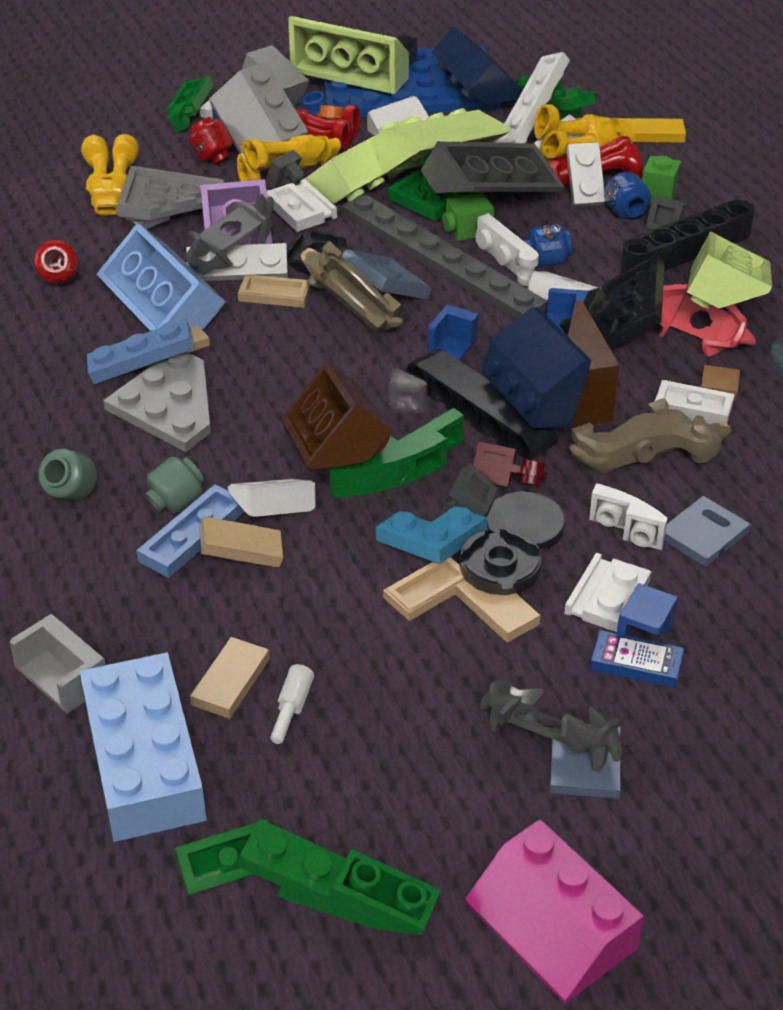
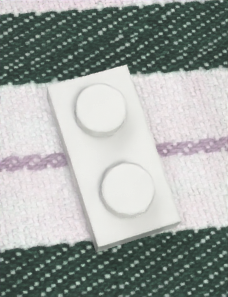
[566,143,606,207]
[655,380,735,424]

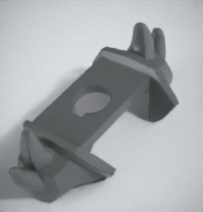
[186,193,274,274]
[480,678,622,772]

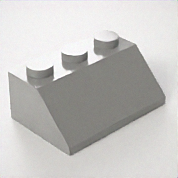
[209,62,308,154]

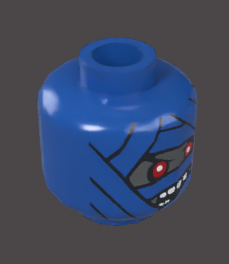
[604,172,651,219]
[523,224,572,267]

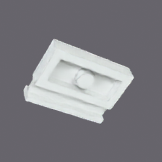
[266,179,337,232]
[564,553,652,632]

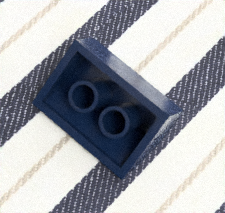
[431,26,523,106]
[482,307,592,428]

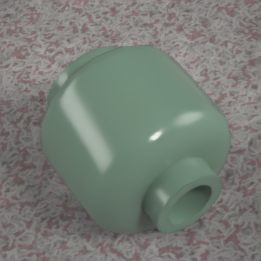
[39,448,97,501]
[145,457,205,514]

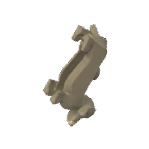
[300,241,403,333]
[569,397,732,474]

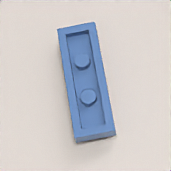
[87,319,194,384]
[137,484,245,578]

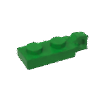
[167,76,214,132]

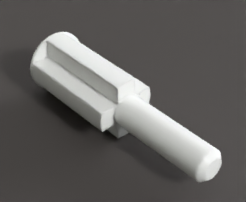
[270,664,314,744]

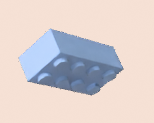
[80,652,207,842]

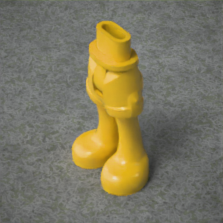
[534,104,635,159]
[81,134,139,215]
[237,135,341,181]

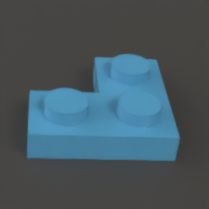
[375,506,487,564]

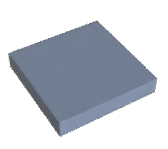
[342,249,432,299]

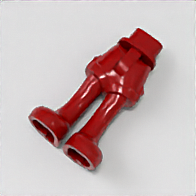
[295,105,360,151]
[547,136,643,187]

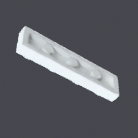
[494,52,570,143]

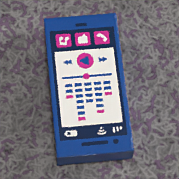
[590,630,684,688]

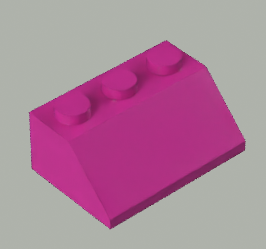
[465,819,644,1004]

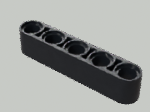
[620,199,755,274]
[406,348,557,461]

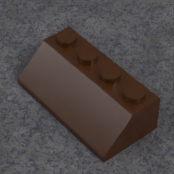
[281,361,393,470]

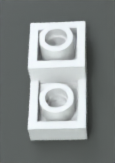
[589,483,667,550]

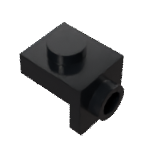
[560,288,619,341]

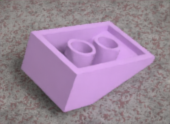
[200,179,272,245]

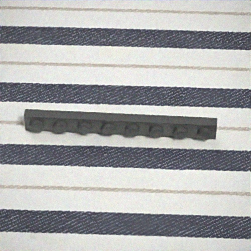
[341,194,548,319]

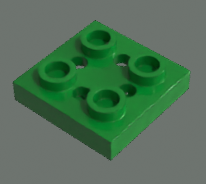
[388,154,474,222]

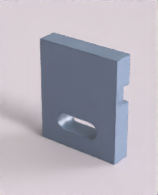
[664,496,751,567]
[550,724,621,799]

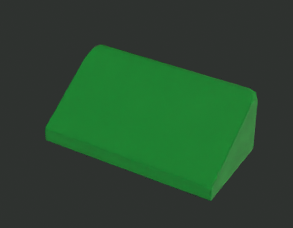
[173,819,268,895]

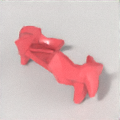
[658,284,756,357]

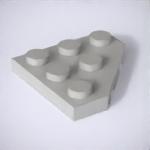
[117,166,224,222]
[103,352,211,452]

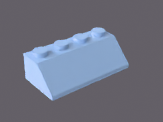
[97,223,226,331]

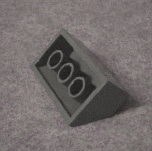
[421,141,564,193]

